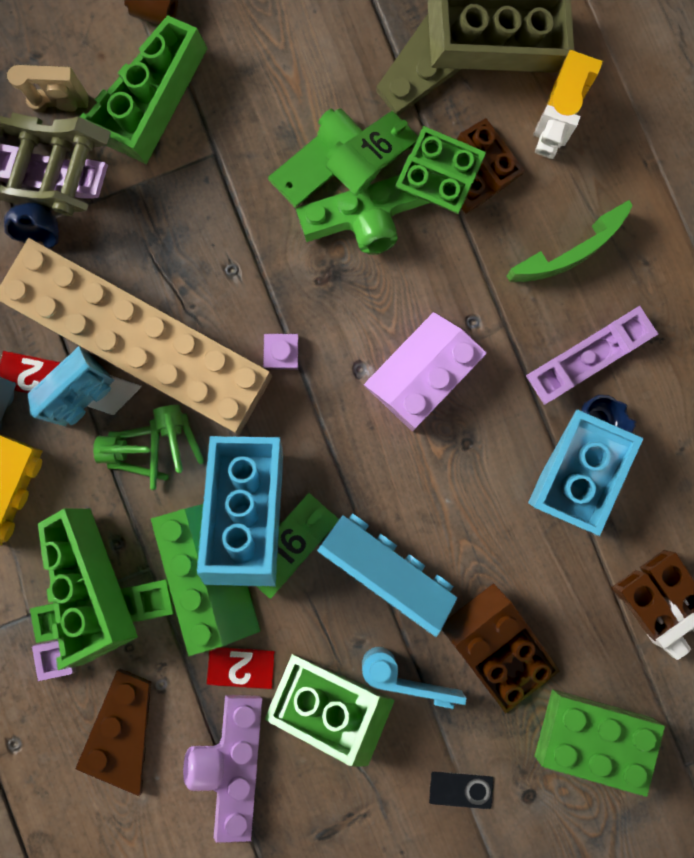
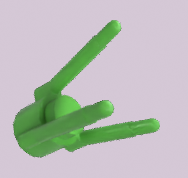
[149,405,204,490]
[94,426,169,480]

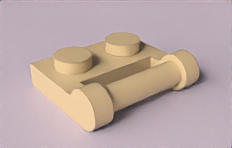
[7,65,89,113]

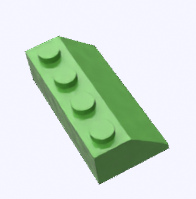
[151,504,261,656]

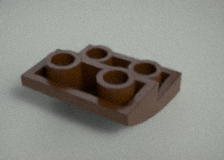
[457,118,525,214]

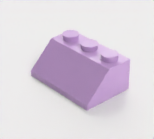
[364,312,487,432]

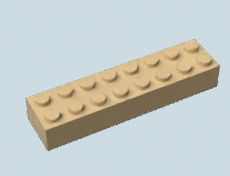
[0,238,272,436]

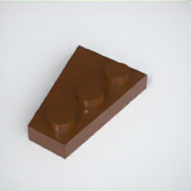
[75,668,151,796]

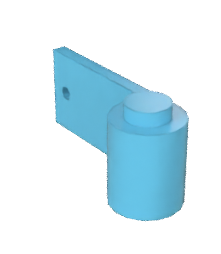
[362,647,466,709]

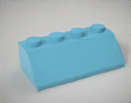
[317,513,457,637]

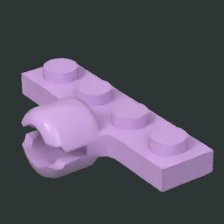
[183,695,262,843]

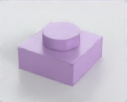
[263,334,299,369]
[32,640,76,681]

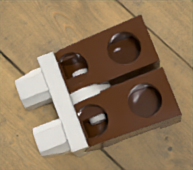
[611,550,694,660]

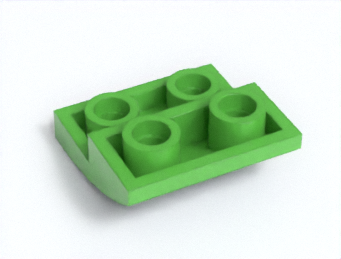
[395,126,486,214]

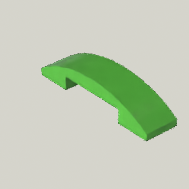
[507,200,633,282]
[30,579,174,643]

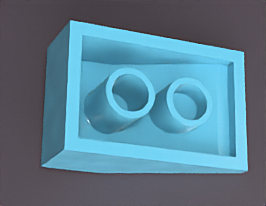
[528,410,644,536]

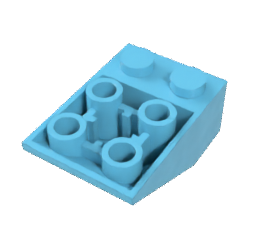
[28,346,114,426]

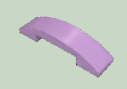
[0,144,108,198]
[526,306,658,405]

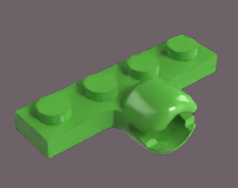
[296,175,431,255]

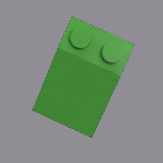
[264,654,395,767]

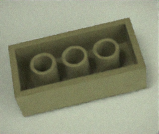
[427,0,574,73]

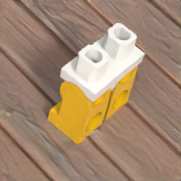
[533,50,603,159]

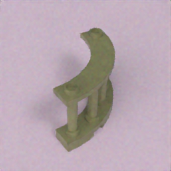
[0,112,111,216]

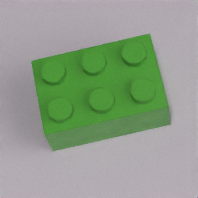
[534,689,665,797]

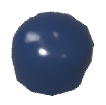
[4,203,59,249]
[581,395,636,434]

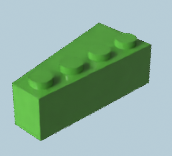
[80,15,208,164]
[38,508,138,670]

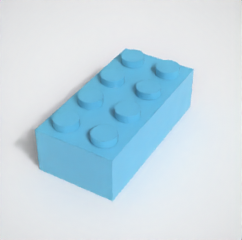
[197,436,284,586]

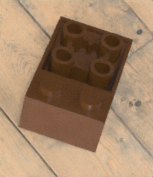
[442,583,560,714]

